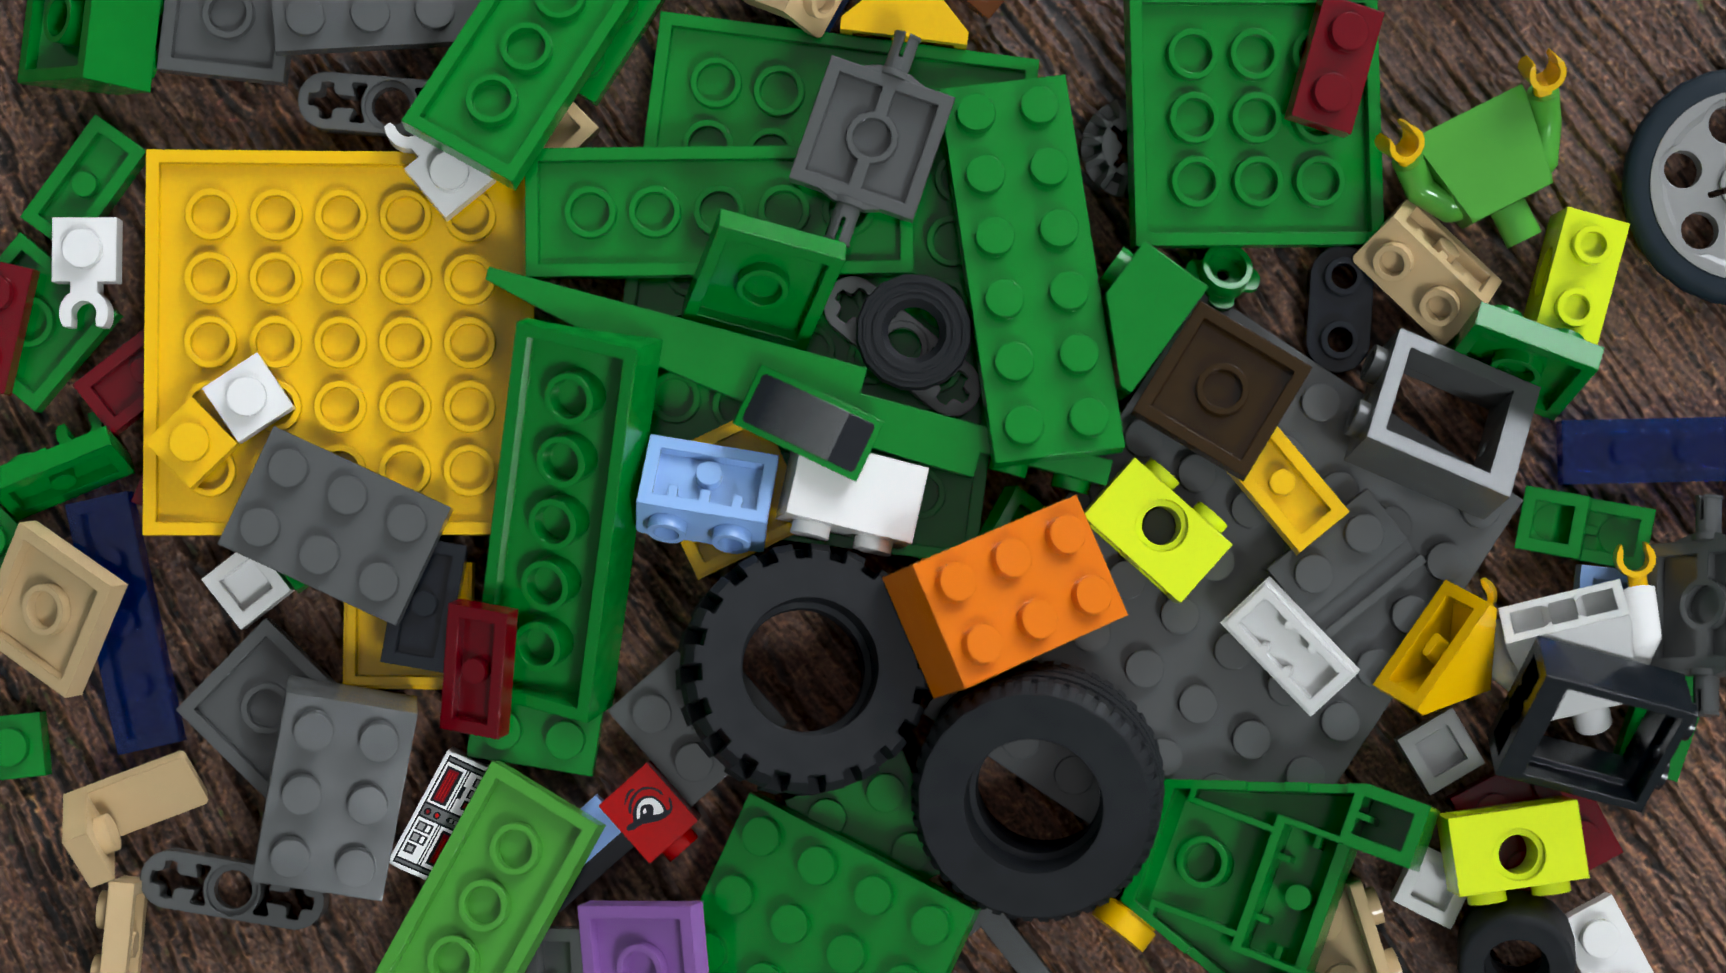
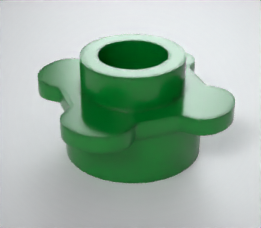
[1185,248,1260,311]

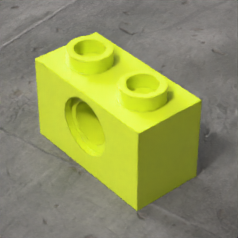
[1523,207,1630,345]
[1084,458,1233,603]
[1437,795,1590,905]

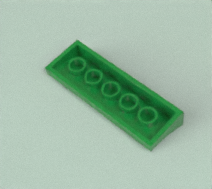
[482,318,663,723]

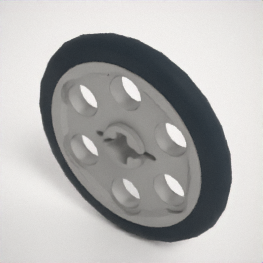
[1621,69,1726,305]

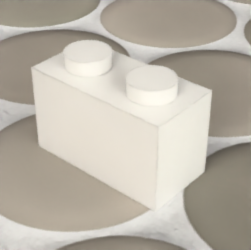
[775,452,929,556]

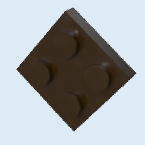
[1131,300,1313,481]

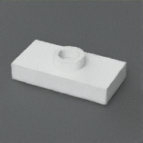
[1220,576,1360,717]

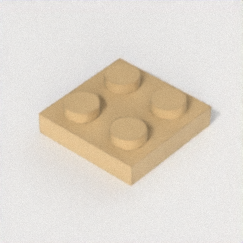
[0,520,128,698]

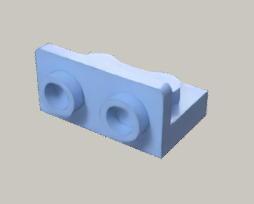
[636,434,779,554]

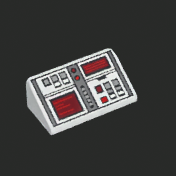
[389,747,489,880]

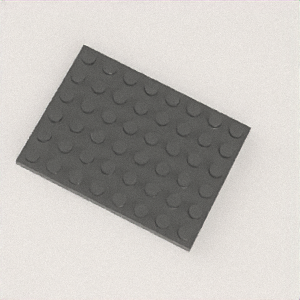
[923,293,1523,824]

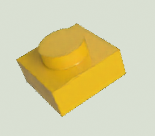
[144,397,240,490]

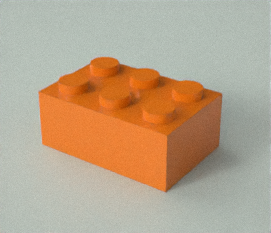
[882,495,1128,699]

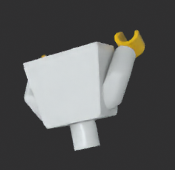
[1480,542,1662,735]

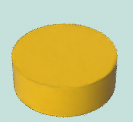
[1091,897,1156,953]

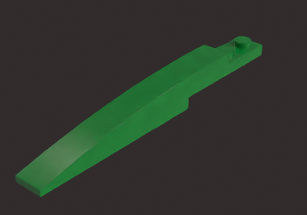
[486,267,1113,495]

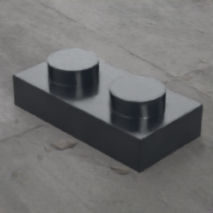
[380,541,469,673]

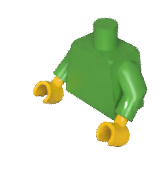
[1374,48,1567,249]

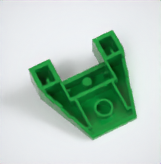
[1120,779,1441,973]

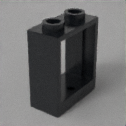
[1487,635,1698,812]

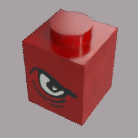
[598,760,701,864]

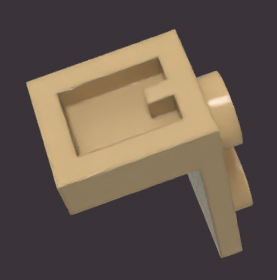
[62,751,208,888]

